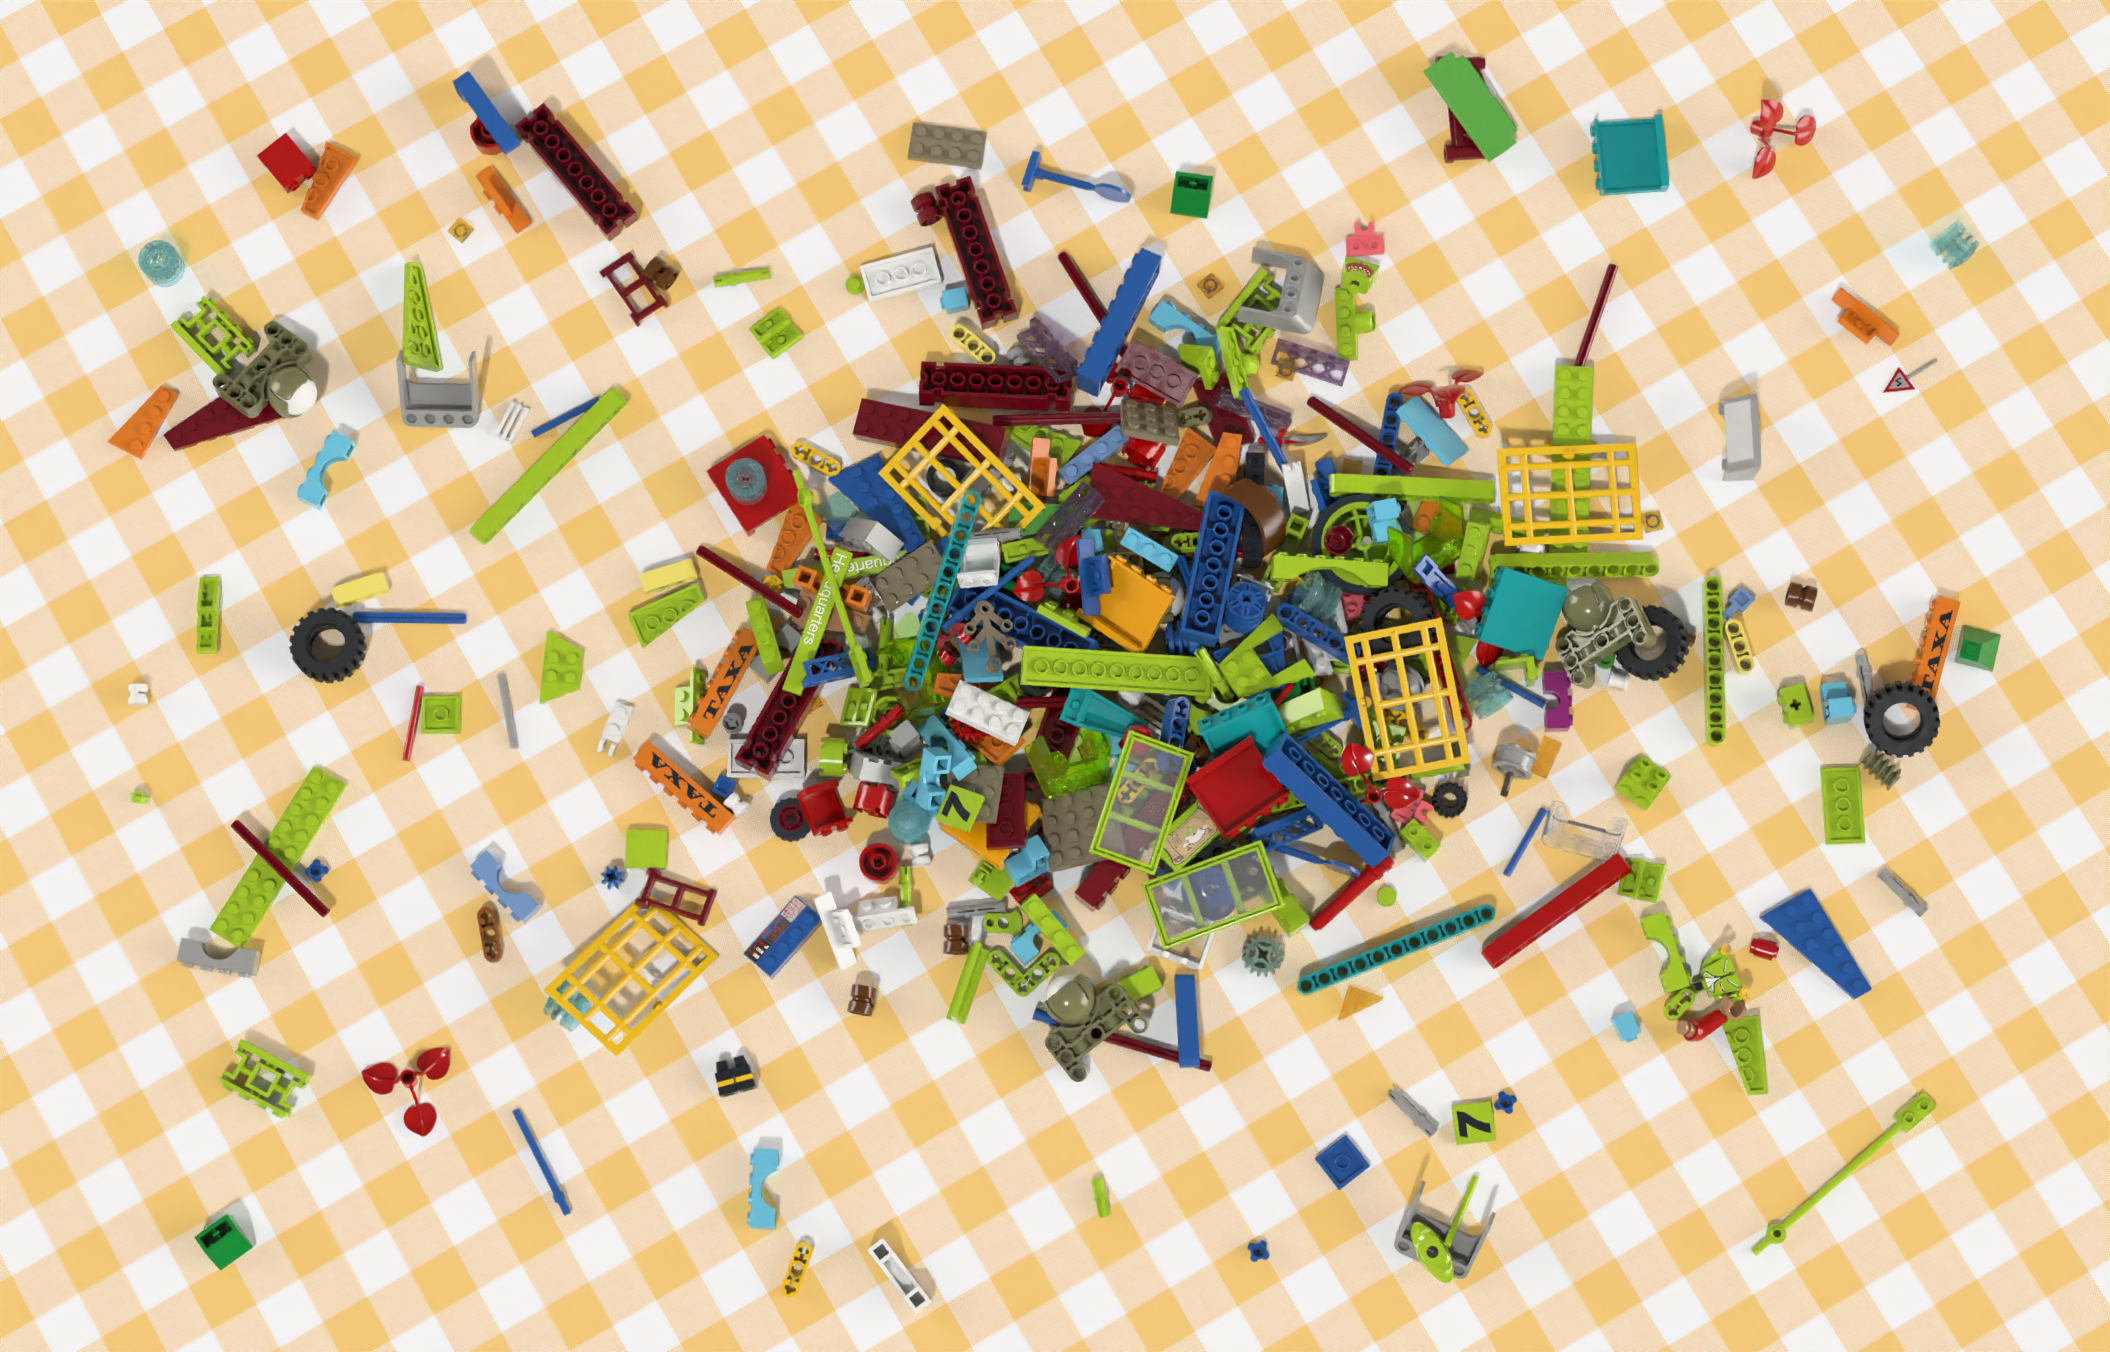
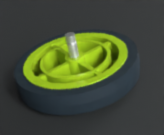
[1311,494,1412,595]

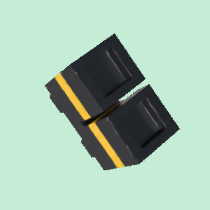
[715,1055,757,1098]

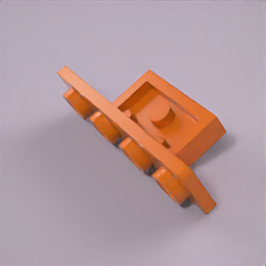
[476,166,532,234]
[1831,288,1900,346]
[1026,438,1058,503]

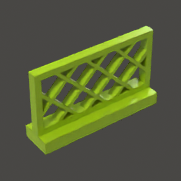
[946,941,990,1025]

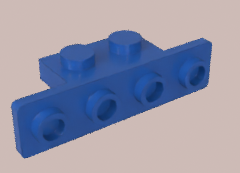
[1310,457,1343,514]
[1076,539,1111,616]

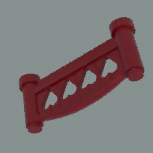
[1435,56,1486,163]

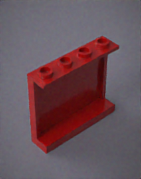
[707,435,798,537]
[1185,736,1290,839]

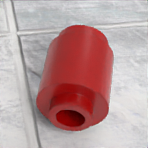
[1749,937,1779,961]

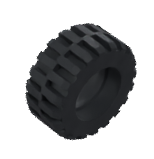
[1358,587,1436,663]
[1614,605,1690,681]
[289,607,366,684]
[1863,681,1940,758]

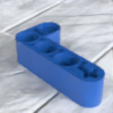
[1156,697,1197,776]

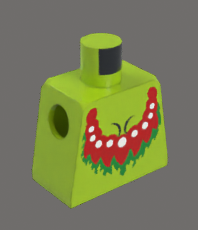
[1341,256,1380,294]

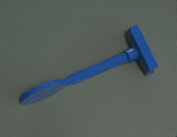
[1021,150,1131,203]
[1294,690,1363,745]
[1250,819,1361,877]

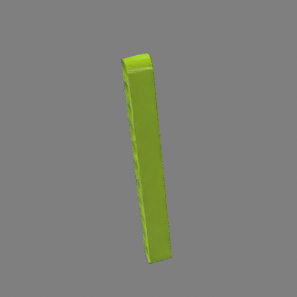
[469,387,628,545]

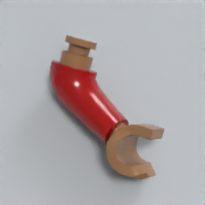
[1677,994,1747,1042]

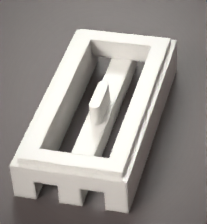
[495,401,530,443]

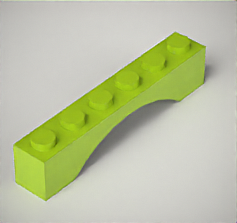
[1270,552,1389,589]

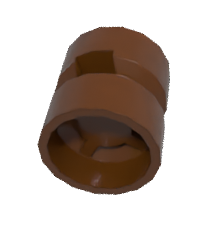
[643,256,679,291]
[1784,581,1818,612]
[1183,733,1211,768]
[943,924,969,955]
[847,984,877,1017]

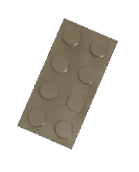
[908,122,987,169]
[870,540,952,613]

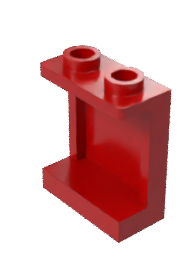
[257,133,317,193]
[797,779,853,837]

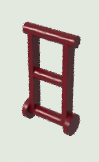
[599,252,669,327]
[634,868,717,926]

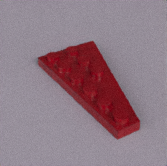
[164,395,286,451]
[1086,461,1202,532]

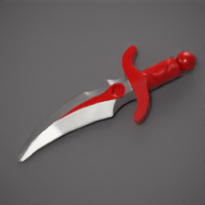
[1257,428,1327,448]

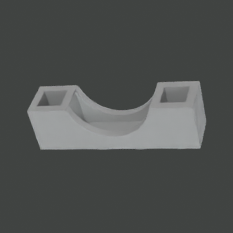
[177,937,261,978]

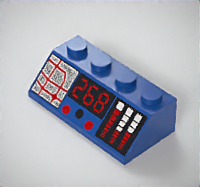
[743,896,823,979]

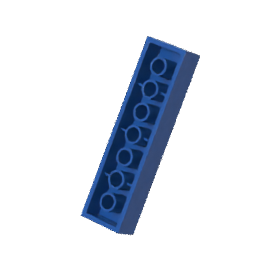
[1076,248,1162,397]
[1177,490,1245,647]
[947,584,1100,650]
[1262,732,1396,868]

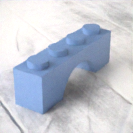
[1058,425,1129,488]
[470,850,542,923]

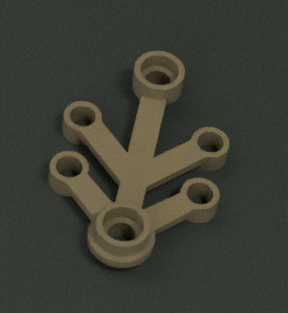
[963,601,1016,674]

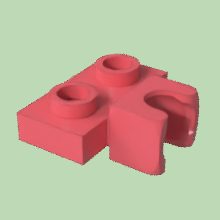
[1345,221,1384,257]
[1335,589,1372,625]
[1390,786,1434,826]

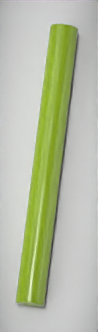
[1443,1175,1480,1247]

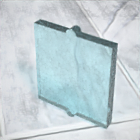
[813,491,859,531]

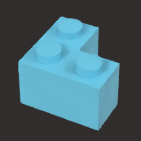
[1366,498,1401,545]
[1819,682,1857,725]
[1004,834,1050,888]

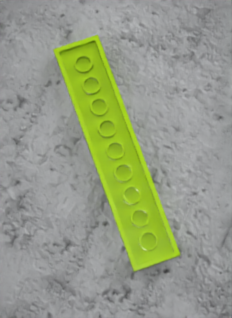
[1548,365,1593,553]
[1020,646,1211,696]
[209,766,347,948]

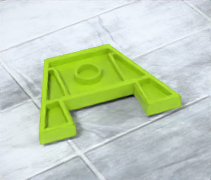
[1036,599,1097,638]

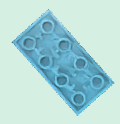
[1396,396,1469,467]
[957,627,1004,683]

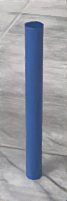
[531,397,599,438]
[1475,665,1546,709]
[1503,807,1547,877]

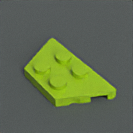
[539,631,584,704]

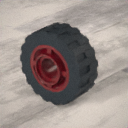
[770,797,810,842]

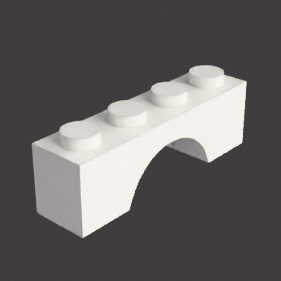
[868,1238,932,1314]

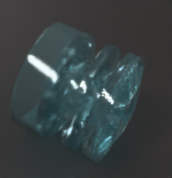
[1929,220,1980,271]
[138,240,185,287]
[725,458,768,505]
[1036,553,1079,602]
[1292,571,1342,622]
[1463,671,1514,720]
[888,801,930,846]
[543,980,592,1032]

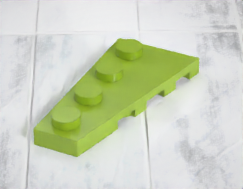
[1001,425,1082,470]
[627,583,705,649]
[1722,1015,1768,1096]

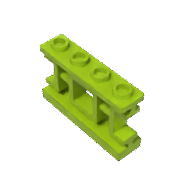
[1216,268,1281,355]
[170,295,257,377]
[218,1039,312,1119]

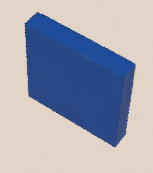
[1315,1135,1370,1190]

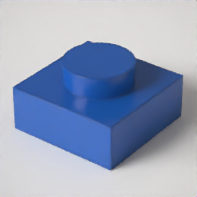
[826,520,846,542]
[711,774,738,799]

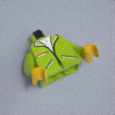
[1692,942,1753,1002]

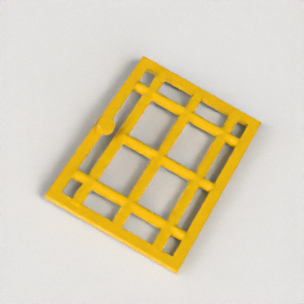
[878,404,1046,553]
[1496,443,1643,546]
[1344,617,1471,781]
[544,895,719,1057]

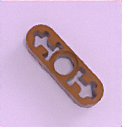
[477,907,503,963]

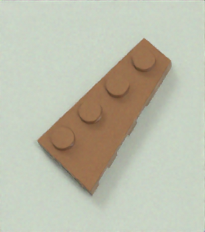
[789,591,872,634]

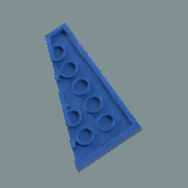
[828,454,926,554]
[1760,889,1872,1000]

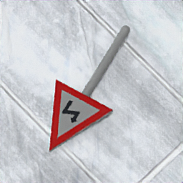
[1883,359,1938,393]

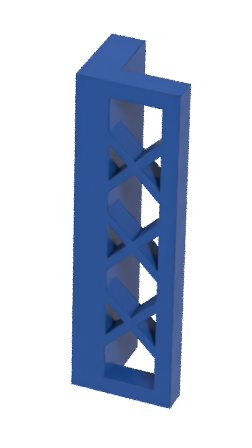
[801,647,877,688]
[1247,808,1323,857]

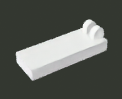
[1281,460,1310,514]

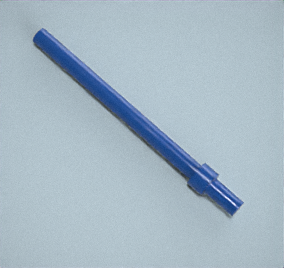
[941,555,1035,631]
[512,1108,571,1216]

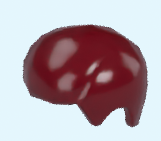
[1324,525,1354,556]

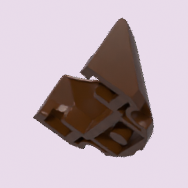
[1223,478,1287,558]

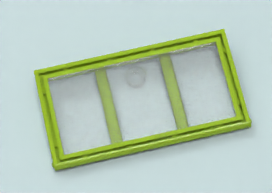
[1089,730,1194,875]
[1141,840,1285,950]

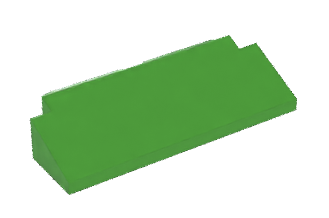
[1423,52,1518,162]

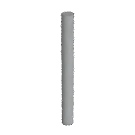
[497,674,518,749]

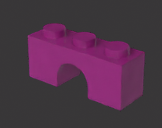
[1542,671,1573,732]

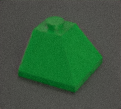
[1954,625,2001,672]

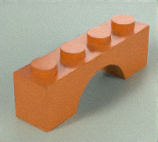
[792,565,873,614]

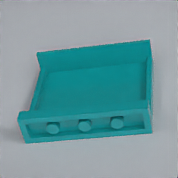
[1590,114,1669,196]
[1474,565,1569,661]
[1197,691,1289,759]

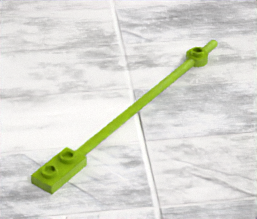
[792,470,873,688]
[1751,1092,1937,1256]

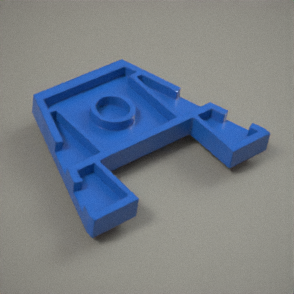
[1212,631,1286,699]

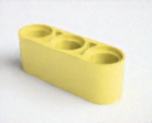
[951,324,996,365]
[640,559,698,594]
[331,573,389,608]
[1723,619,1755,676]

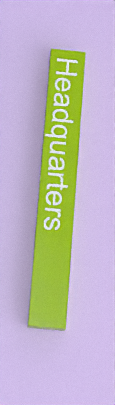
[782,547,853,696]
[782,550,909,589]

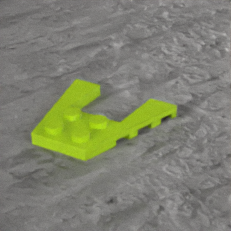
[1218,613,1315,698]

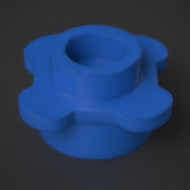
[305,860,329,883]
[1494,1091,1517,1114]
[1248,1240,1269,1262]

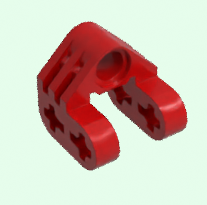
[937,620,979,666]

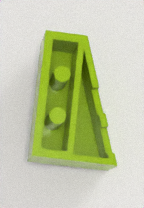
[1277,687,1344,734]
[1256,875,1310,938]

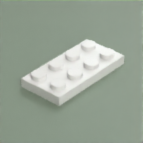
[860,247,942,303]
[945,680,1030,746]
[727,739,805,779]

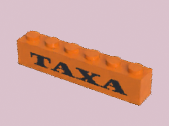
[1906,595,1961,711]
[687,627,758,739]
[633,741,735,835]

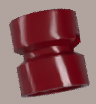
[910,192,942,227]

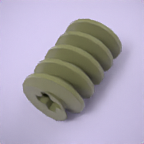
[1860,748,1902,791]

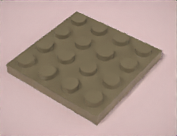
[1039,782,1126,873]

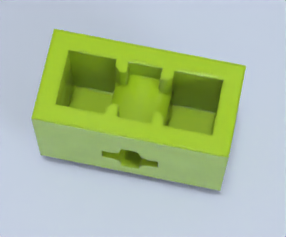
[1777,683,1814,729]
[1399,818,1441,863]

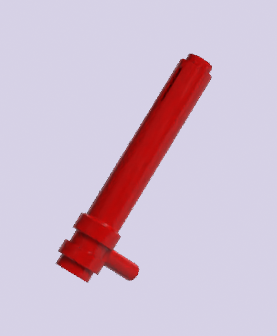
[1309,855,1395,932]

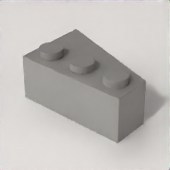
[839,517,904,562]
[849,750,909,789]

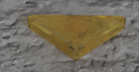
[1338,986,1383,1021]

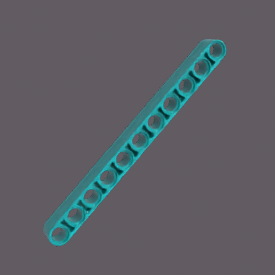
[902,490,981,691]
[1297,904,1496,996]

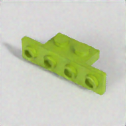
[1469,507,1546,538]
[674,667,706,745]

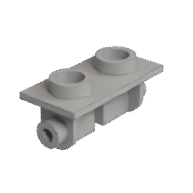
[1392,440,1430,476]

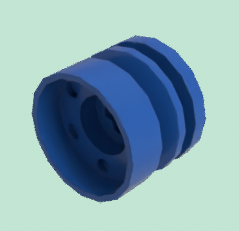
[1223,582,1267,634]
[1165,620,1202,657]

